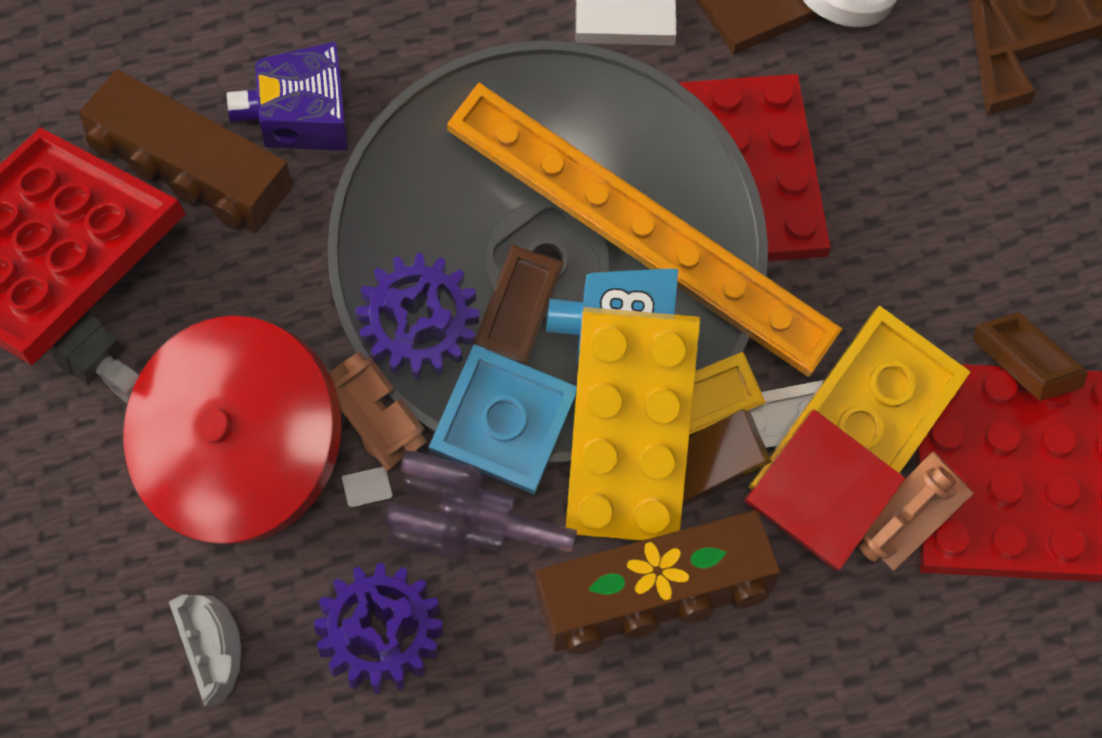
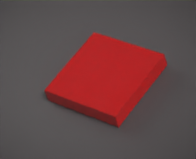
[744,409,906,571]

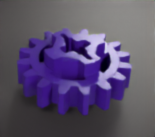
[356,253,479,378]
[314,563,443,694]

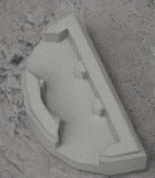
[169,594,241,706]

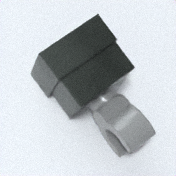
[51,311,139,404]

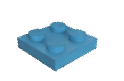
[429,344,577,495]

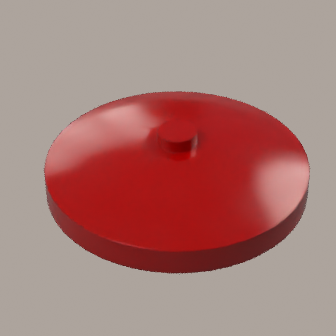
[123,316,341,545]

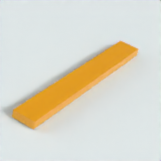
[447,83,842,377]

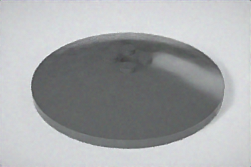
[327,40,768,466]

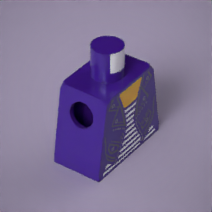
[227,42,348,151]

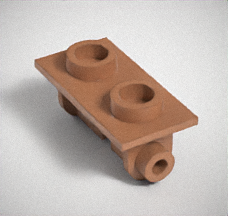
[329,350,427,471]
[859,451,974,571]

